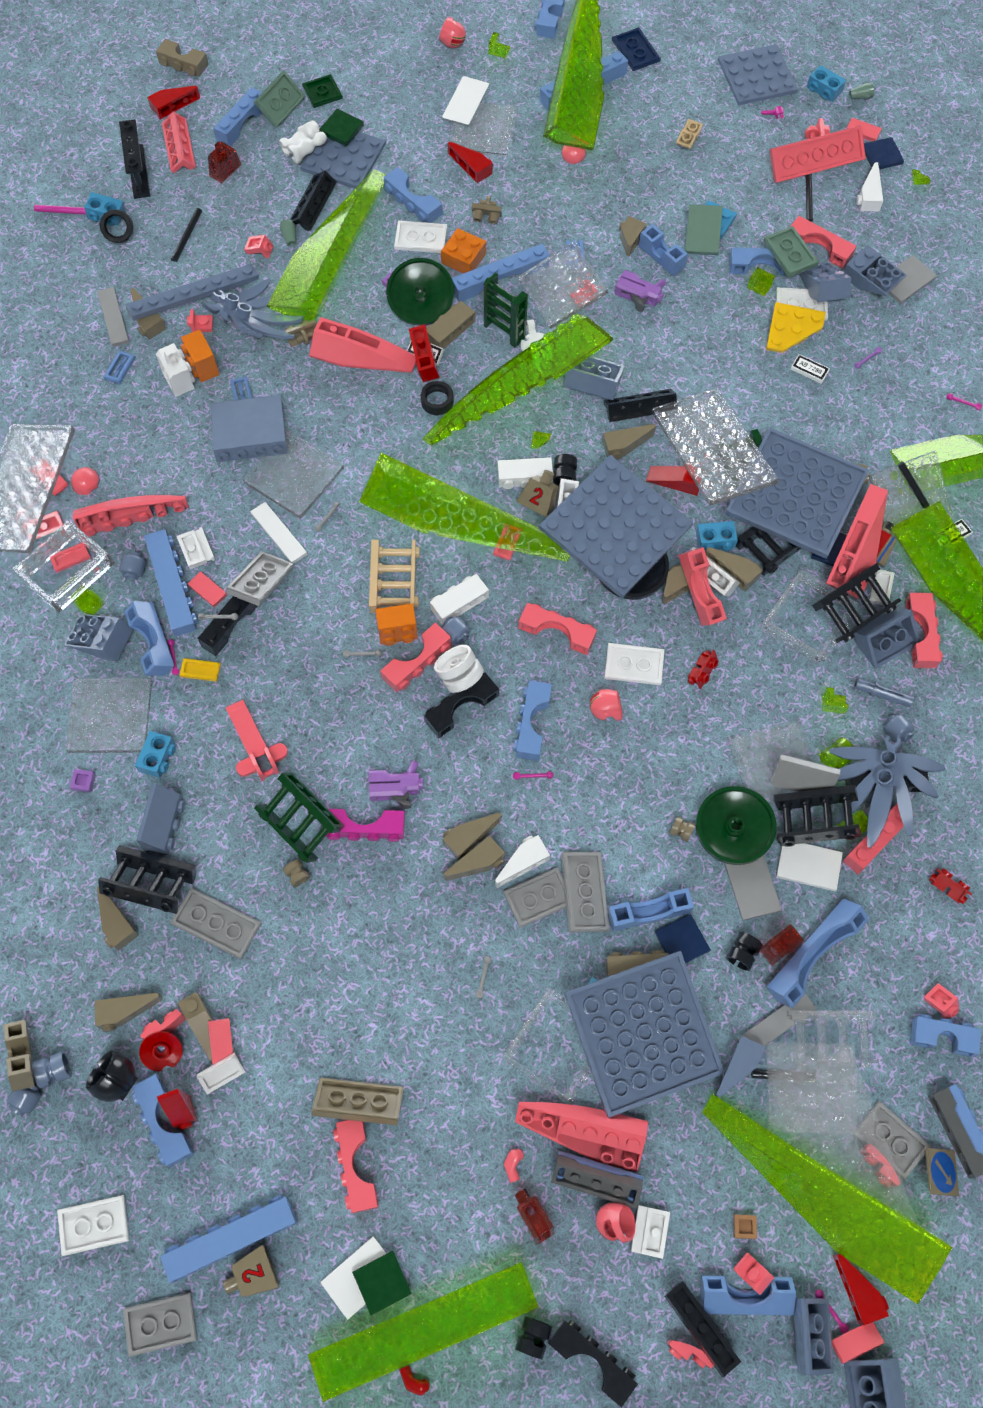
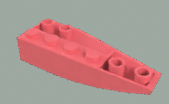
[309,317,416,373]
[826,484,888,600]
[72,495,189,537]
[515,1102,648,1172]

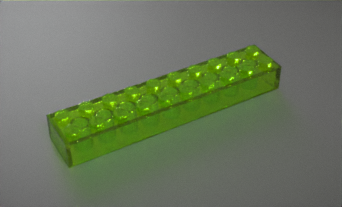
[308,1262,539,1402]

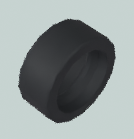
[99,209,133,243]
[420,381,454,416]

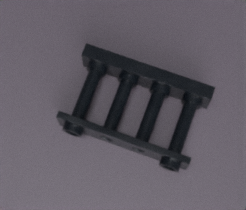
[119,119,151,199]
[736,527,802,576]
[812,563,902,643]
[774,785,862,847]
[98,845,196,914]

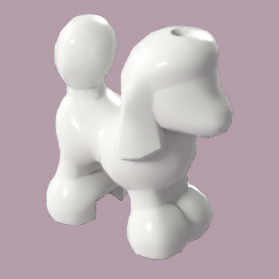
[279,120,327,164]

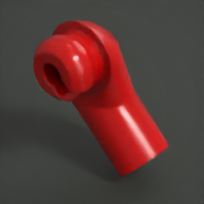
[399,1365,430,1396]

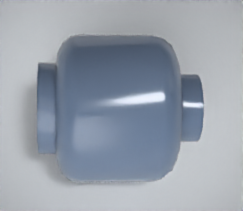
[119,551,146,580]
[442,617,470,645]
[884,715,914,743]
[8,1083,41,1115]

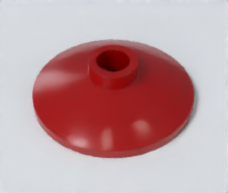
[139,1031,182,1072]

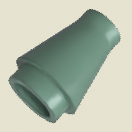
[849,82,874,99]
[279,219,296,246]

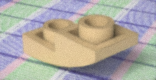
[676,119,703,149]

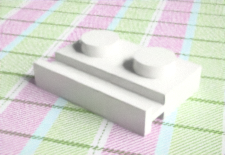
[177,527,215,569]
[630,1205,670,1259]

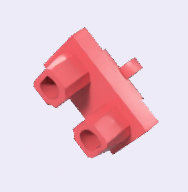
[805,118,830,139]

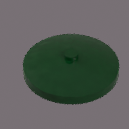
[386,258,454,326]
[696,786,777,865]

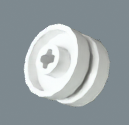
[434,645,484,693]

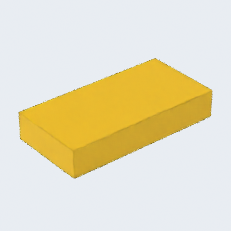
[179,658,221,682]

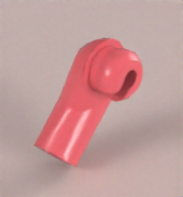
[504,1149,524,1183]

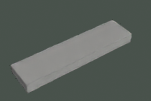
[97,287,129,347]
[737,994,816,1046]

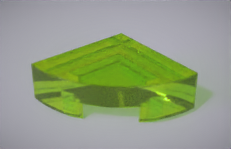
[911,169,931,185]
[531,431,551,449]

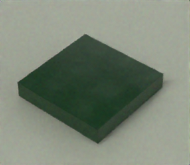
[302,74,343,108]
[319,109,364,146]
[352,1251,412,1316]

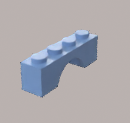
[213,87,262,148]
[383,167,443,223]
[729,247,797,276]
[124,601,174,676]
[513,680,552,761]
[608,888,694,932]
[132,1074,194,1167]
[700,1276,796,1315]

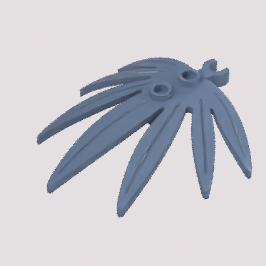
[202,278,304,339]
[829,736,945,848]

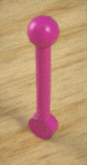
[946,393,982,410]
[167,639,179,675]
[513,771,554,780]
[815,1289,849,1333]

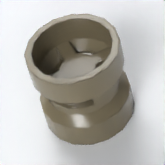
[669,816,696,842]
[283,860,310,888]

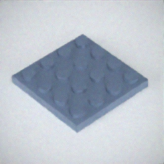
[718,44,798,106]
[300,132,386,190]

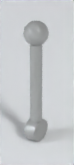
[315,502,340,532]
[198,613,238,620]
[343,650,382,658]
[475,956,491,999]

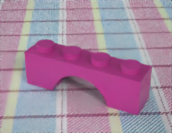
[325,809,405,842]

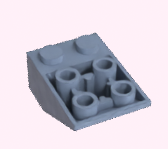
[844,245,907,296]
[799,263,851,302]
[64,614,133,662]

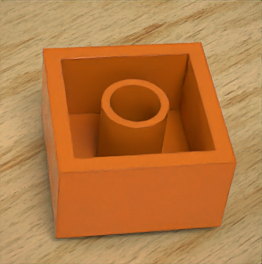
[441,228,487,274]
[180,329,220,383]
[375,603,418,646]

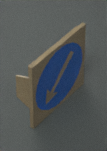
[926,1148,959,1196]

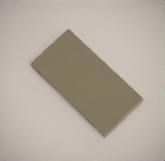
[312,1078,404,1125]

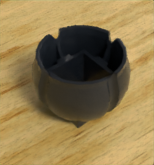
[86,1050,138,1102]

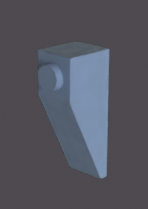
[716,1036,767,1097]

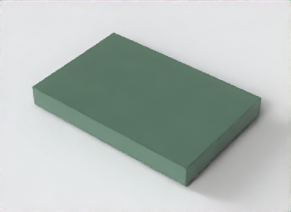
[253,70,305,127]
[685,204,723,255]
[763,226,819,278]

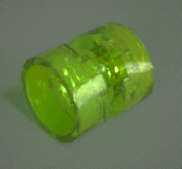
[819,737,854,769]

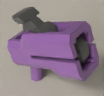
[615,269,666,312]
[369,761,423,809]

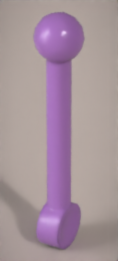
[854,347,882,368]

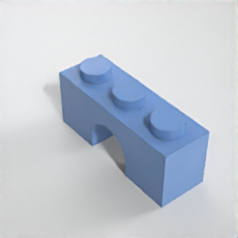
[535,0,565,39]
[639,224,688,276]
[910,1014,981,1057]

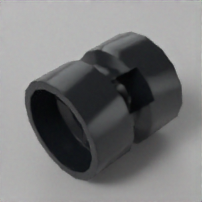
[553,454,577,486]
[726,932,763,971]
[515,1316,553,1360]

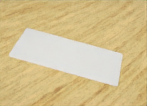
[442,76,489,125]

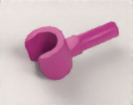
[761,106,784,119]

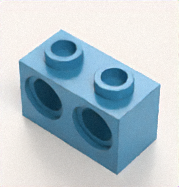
[807,65,846,102]
[84,192,125,226]
[696,521,738,552]
[135,731,176,778]

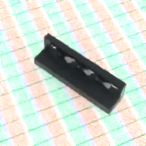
[290,170,336,231]
[603,389,678,422]
[664,1281,741,1377]

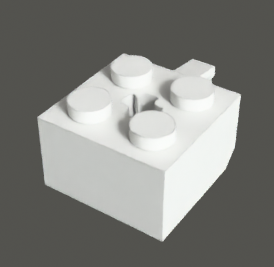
[156,343,195,397]

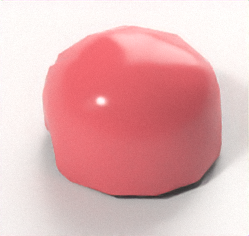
[562,139,586,164]
[71,467,100,495]

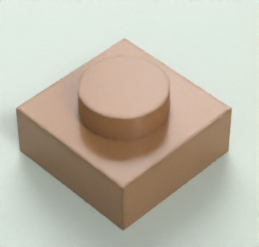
[733,1214,757,1239]

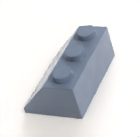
[563,352,625,400]
[854,606,920,669]
[136,783,185,855]
[794,1298,834,1376]
[844,1358,906,1408]

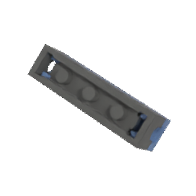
[928,1084,983,1179]
[551,1150,644,1209]

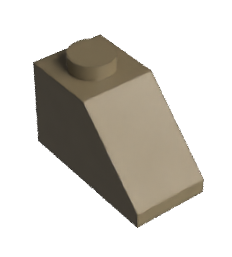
[619,216,646,256]
[662,565,690,605]

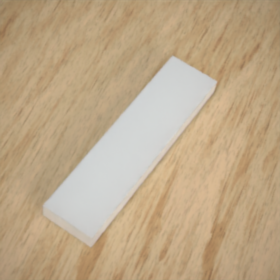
[250,502,307,564]

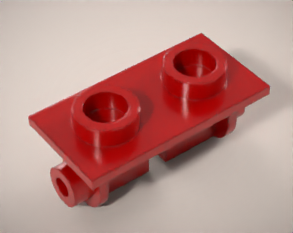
[688,650,719,689]
[929,868,972,904]

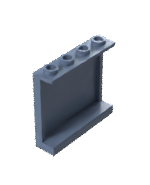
[210,395,288,462]

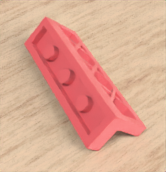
[162,111,196,173]

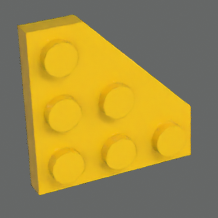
[766,302,826,353]

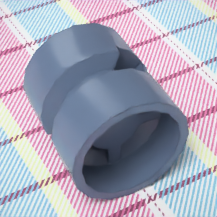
[32,1051,72,1089]

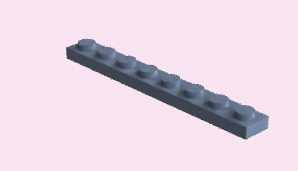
[125,264,259,321]

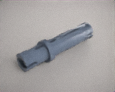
[854,677,914,708]

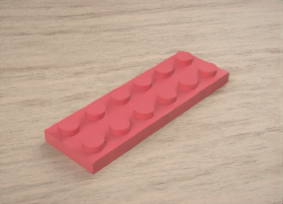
[769,125,866,183]

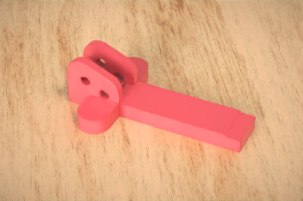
[226,700,288,781]

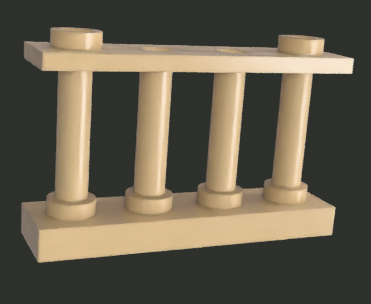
[369,540,420,613]

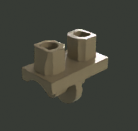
[471,195,502,224]
[285,319,316,347]

